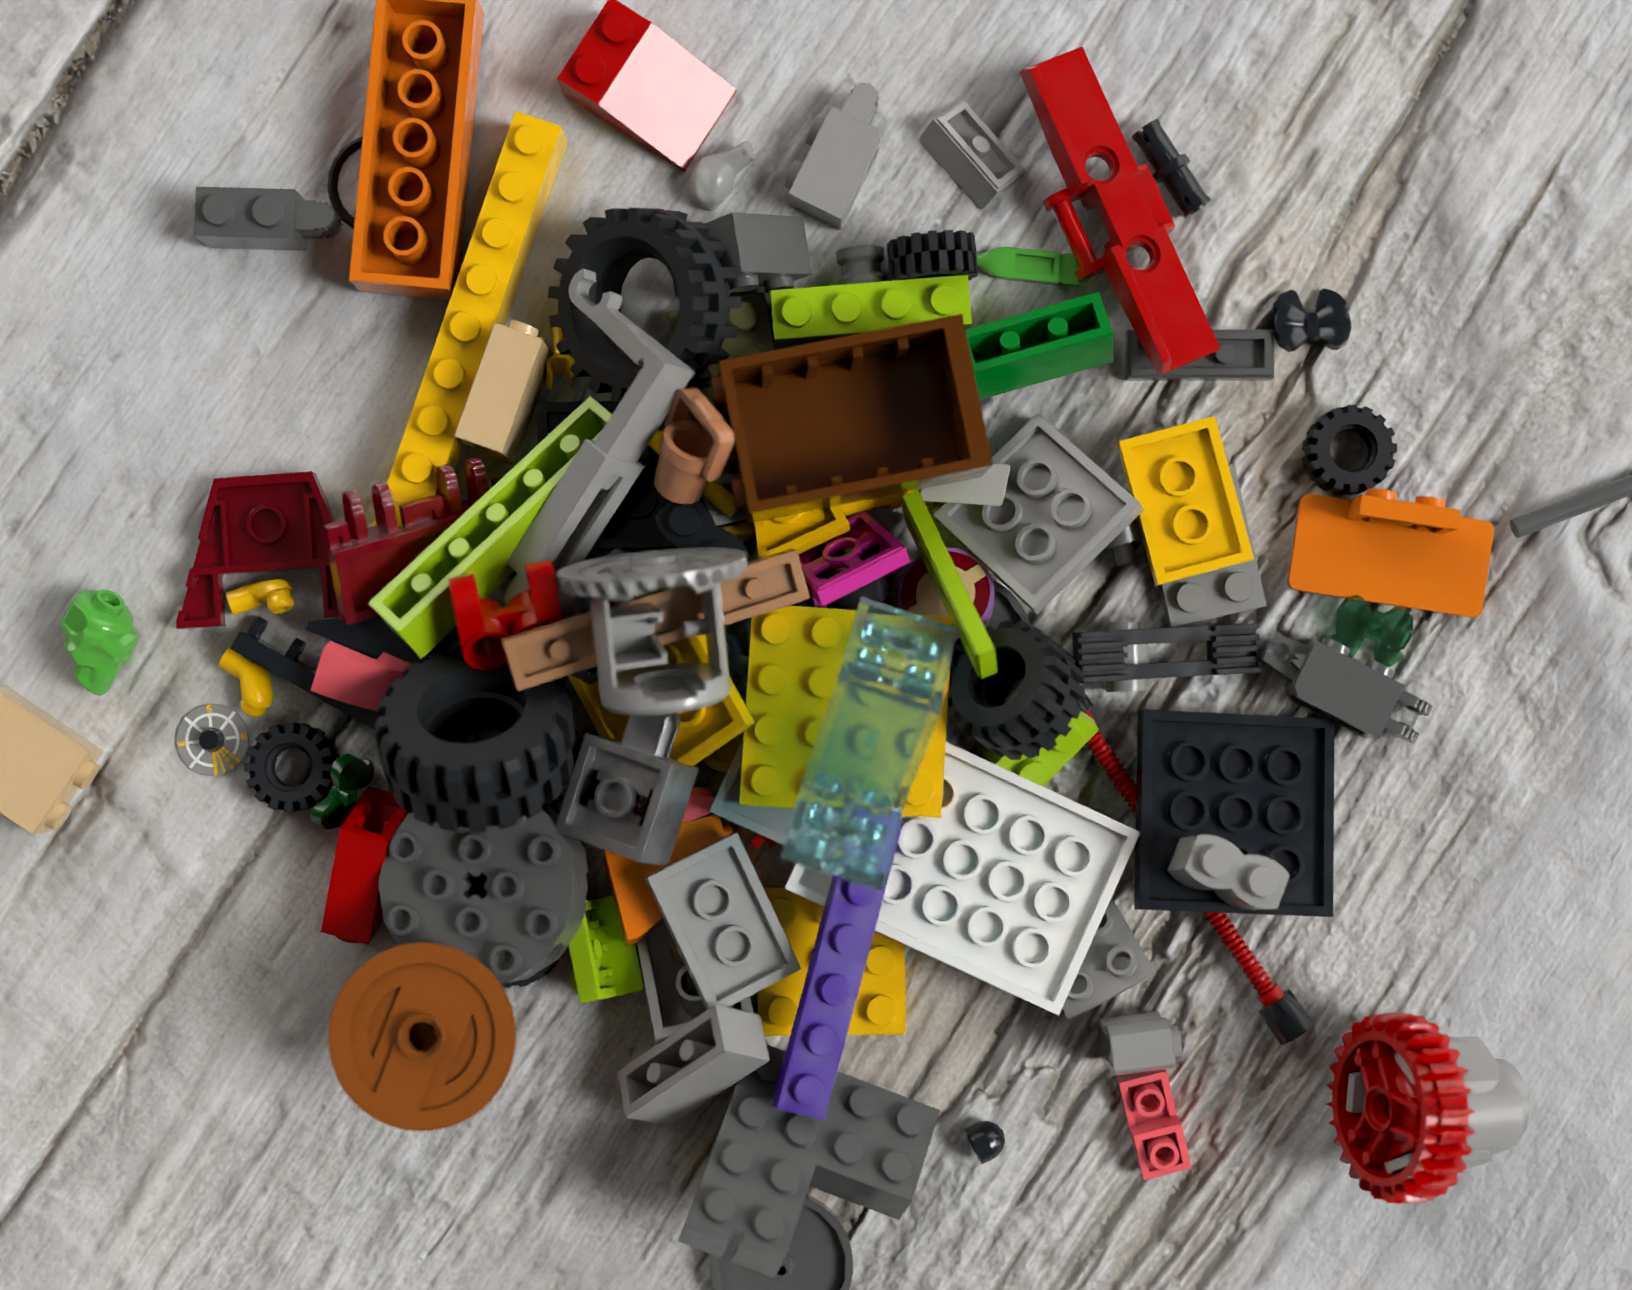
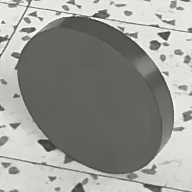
[710,1194,853,1290]

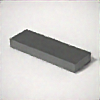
[1125,330,1274,381]

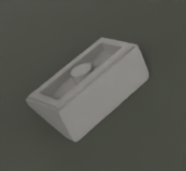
[920,99,1027,209]

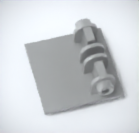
[1061,897,1156,1021]

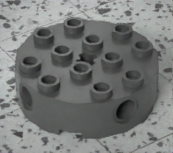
[378,802,588,984]

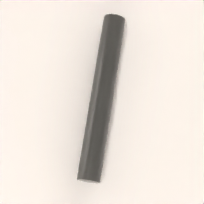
[1510,474,1632,538]

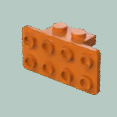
[1287,489,1494,618]

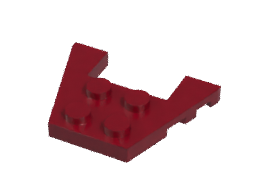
[176,471,340,630]

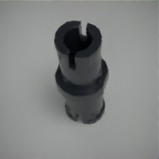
[1132,119,1211,218]

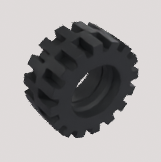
[1302,405,1397,496]

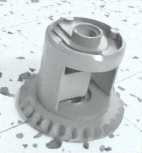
[558,547,747,715]

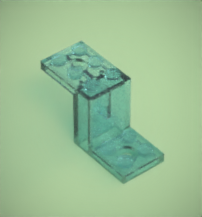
[780,597,957,891]

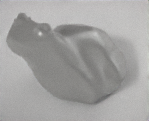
[688,141,756,211]

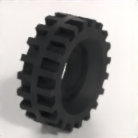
[548,207,741,401]

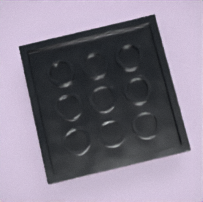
[1134,709,1335,917]

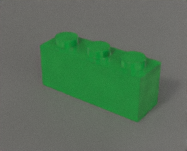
[965,292,1114,400]

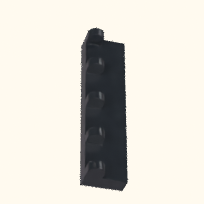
[230,616,377,730]

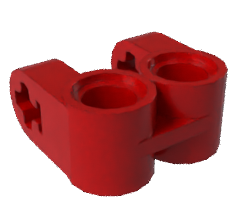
[448,559,562,670]

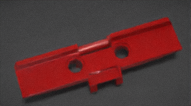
[1020,46,1220,376]

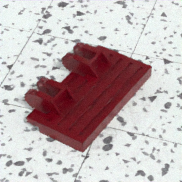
[323,456,517,625]

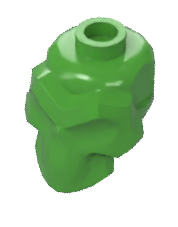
[61,589,138,696]

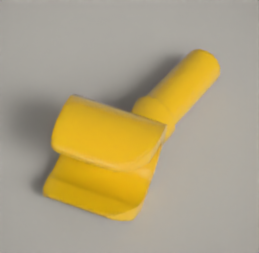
[546,327,575,390]

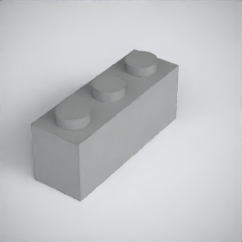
[617,1004,770,1126]

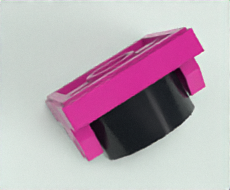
[798,511,910,611]

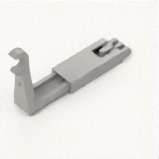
[504,268,695,605]

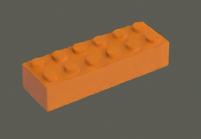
[349,0,484,300]

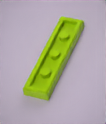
[901,490,998,679]

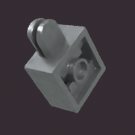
[555,712,699,865]

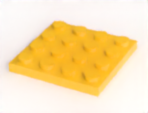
[739,606,953,818]

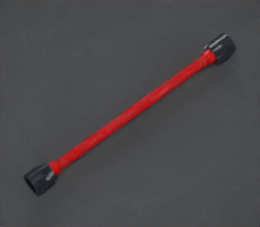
[1077,692,1313,1045]

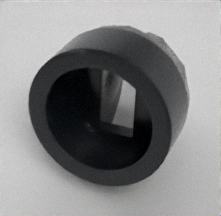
[964,1121,1005,1165]

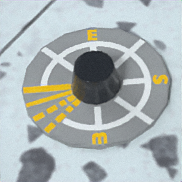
[176,704,249,776]

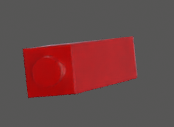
[321,786,408,945]

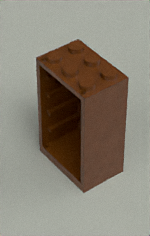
[711,314,993,523]

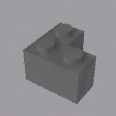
[672,212,812,297]

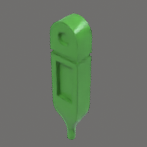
[977,247,1092,287]

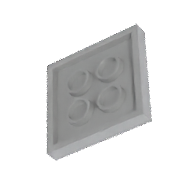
[933,413,1143,615]

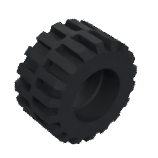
[947,621,1085,760]

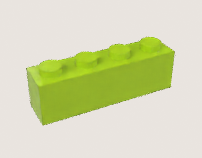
[770,275,972,349]

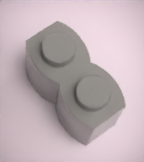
[1168,835,1290,910]
[1097,1011,1182,1076]

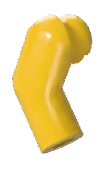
[226,579,294,615]
[218,647,274,717]

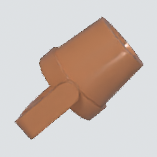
[654,388,734,504]

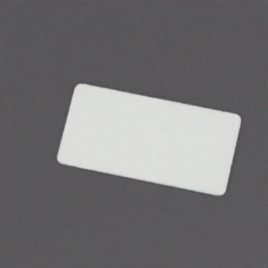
[921,464,1010,506]

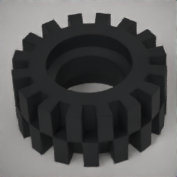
[887,230,978,281]
[244,723,340,812]

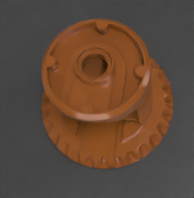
[328,942,517,1131]

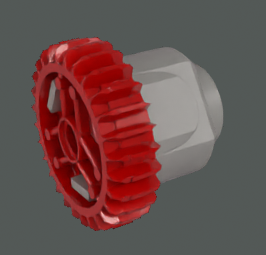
[1327,1012,1530,1204]

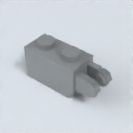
[784,82,880,230]

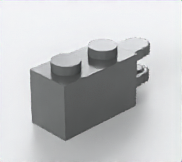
[194,187,343,251]

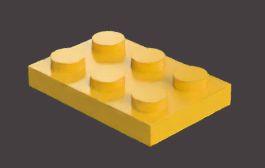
[1117,416,1254,586]

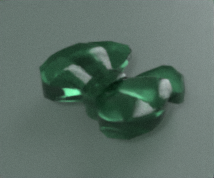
[1330,594,1413,667]

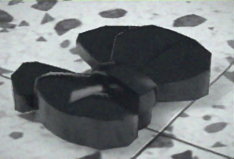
[1272,288,1352,352]

